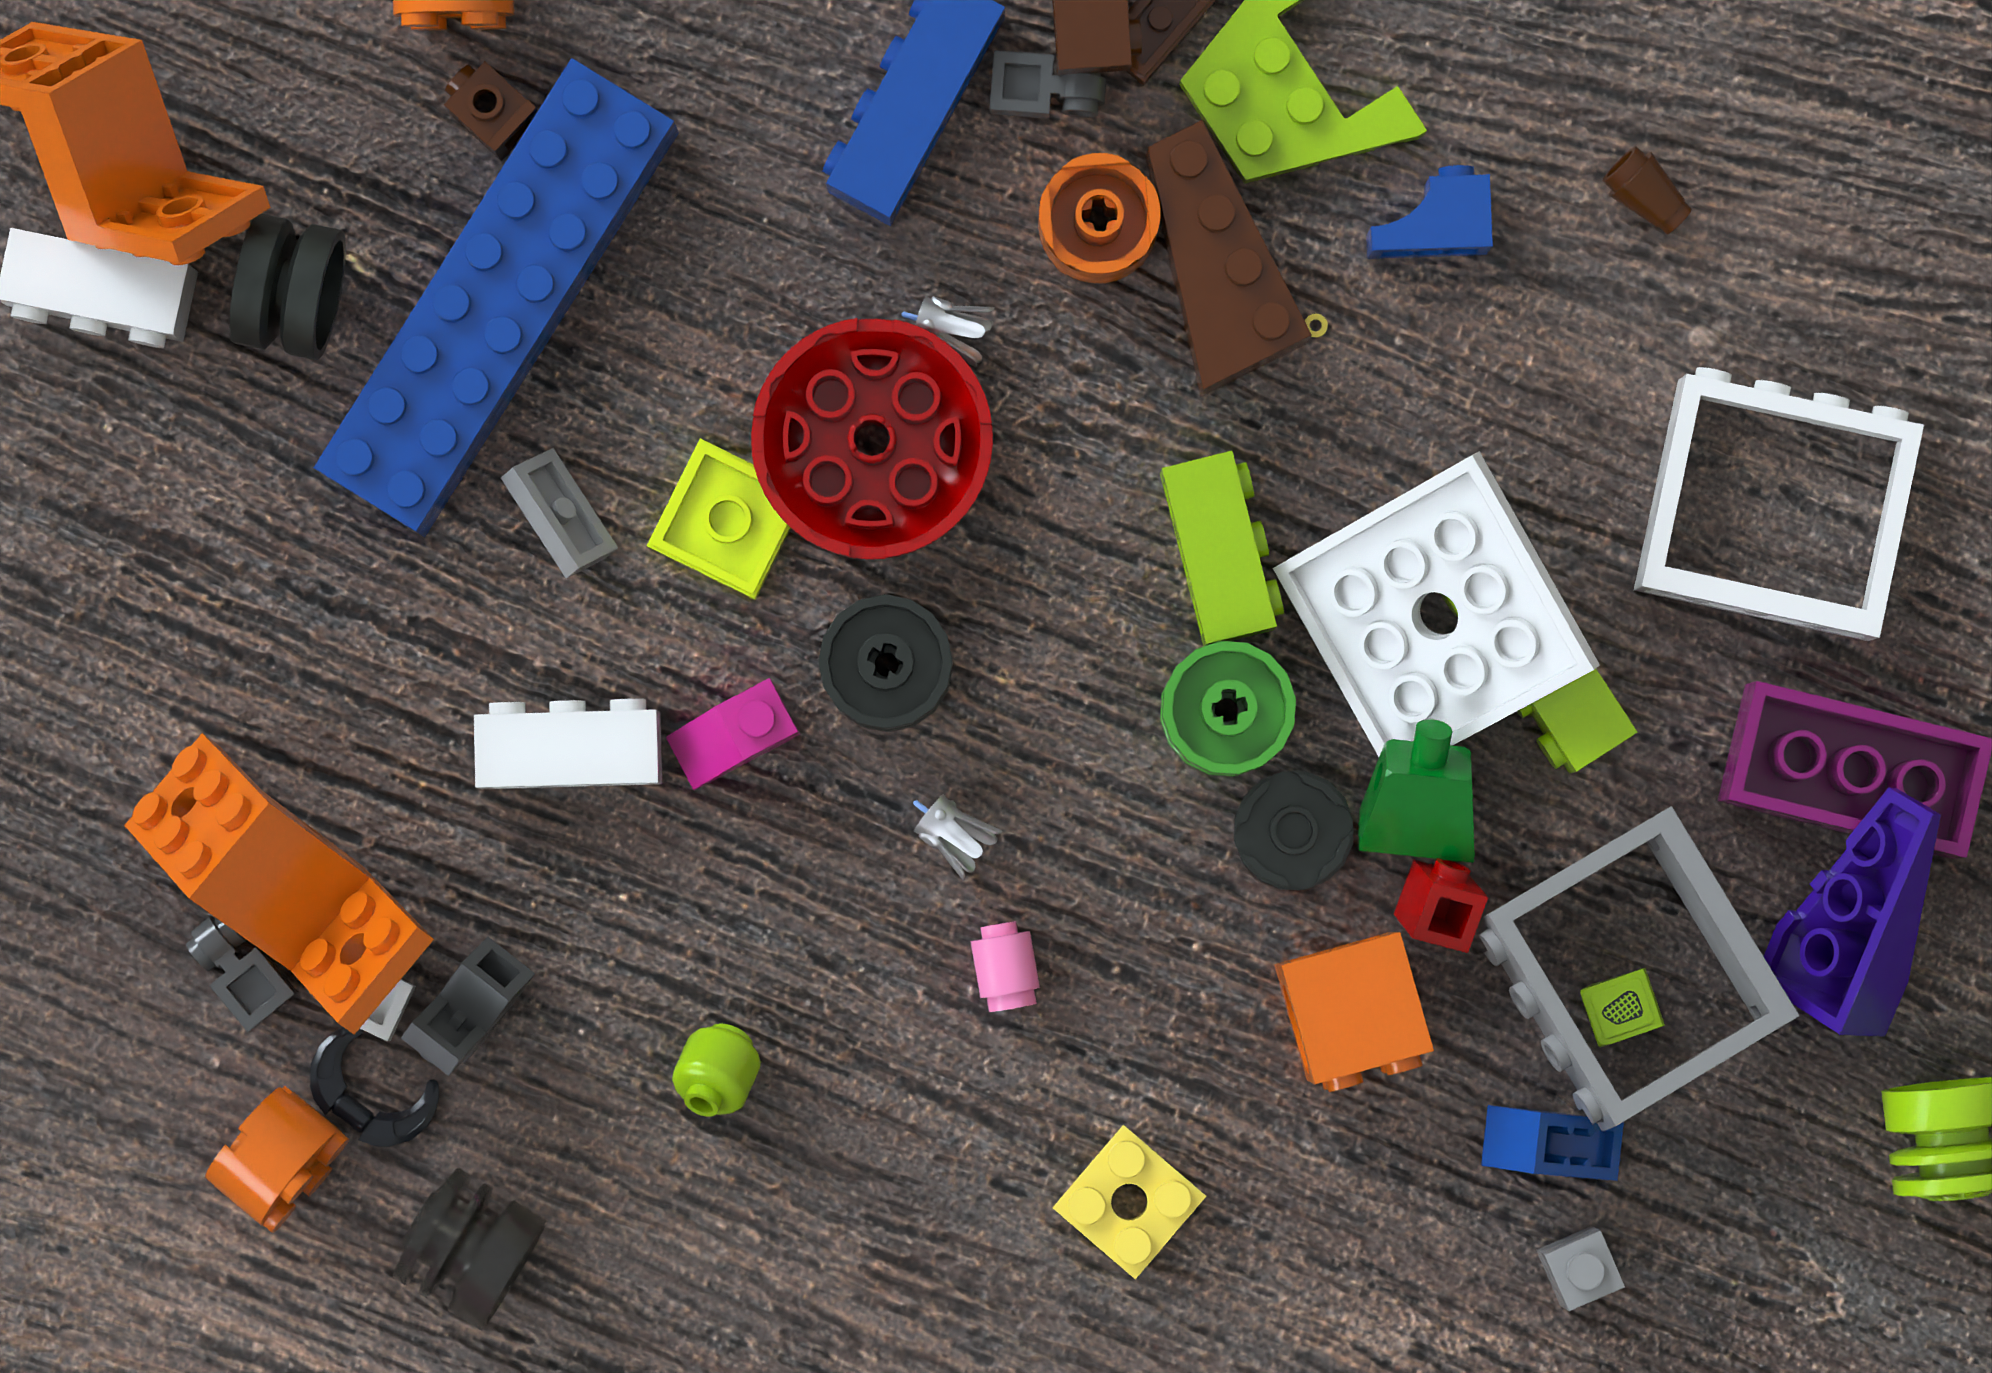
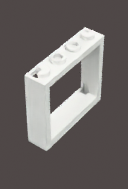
[1634,367,1924,641]

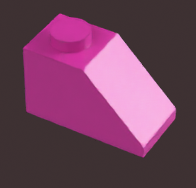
[666,678,801,791]

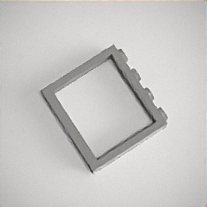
[1478,806,1799,1132]

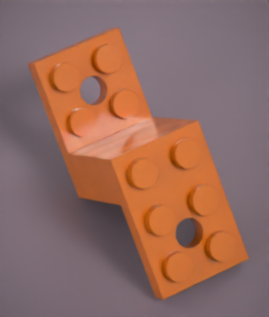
[0,22,271,265]
[124,733,434,1035]

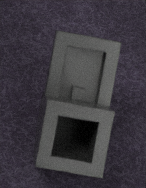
[401,937,535,1076]

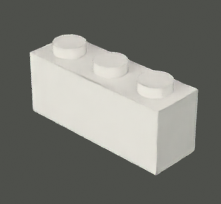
[0,228,198,348]
[474,699,662,789]

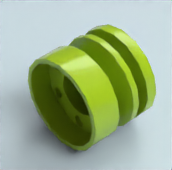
[1881,1077,1992,1201]

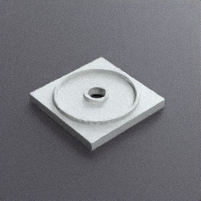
[1273,451,1600,757]

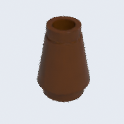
[1602,146,1692,235]

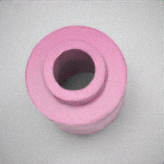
[970,921,1040,1012]

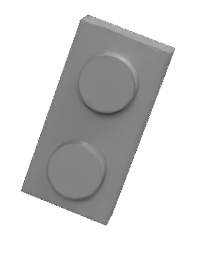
[501,448,618,579]

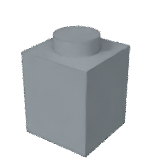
[1536,1226,1625,1311]

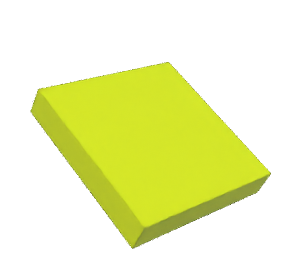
[647,438,791,600]

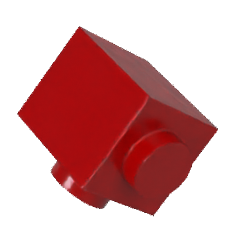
[1394,858,1489,953]

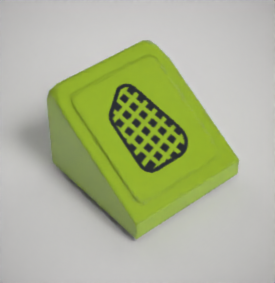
[1580,968,1665,1048]

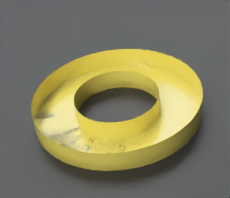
[1305,314,1328,338]

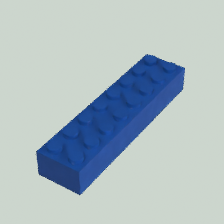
[313,58,679,537]

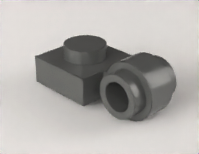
[989,50,1107,119]
[186,916,298,1032]

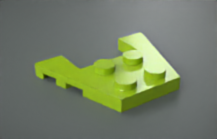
[1179,0,1427,184]

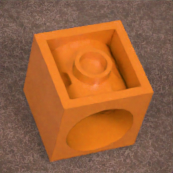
[1274,932,1434,1092]

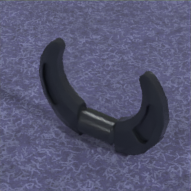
[310,1027,439,1147]

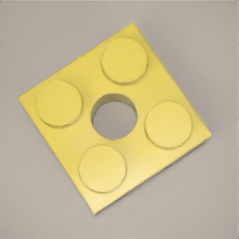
[1052,1125,1206,1280]

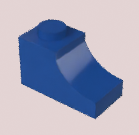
[1366,165,1493,259]
[1481,1105,1624,1181]

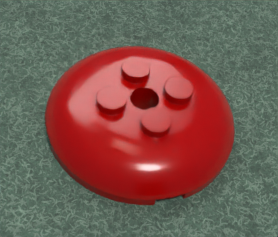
[751,318,993,559]

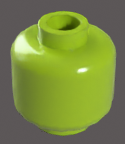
[672,1024,761,1117]

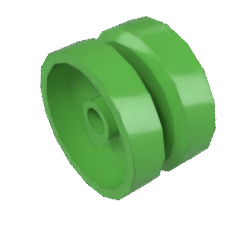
[1160,641,1296,777]

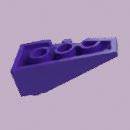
[1763,787,1941,1037]

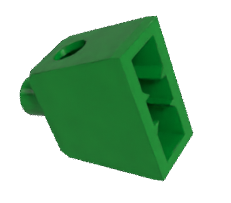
[1358,719,1475,863]

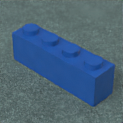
[822,0,1005,227]

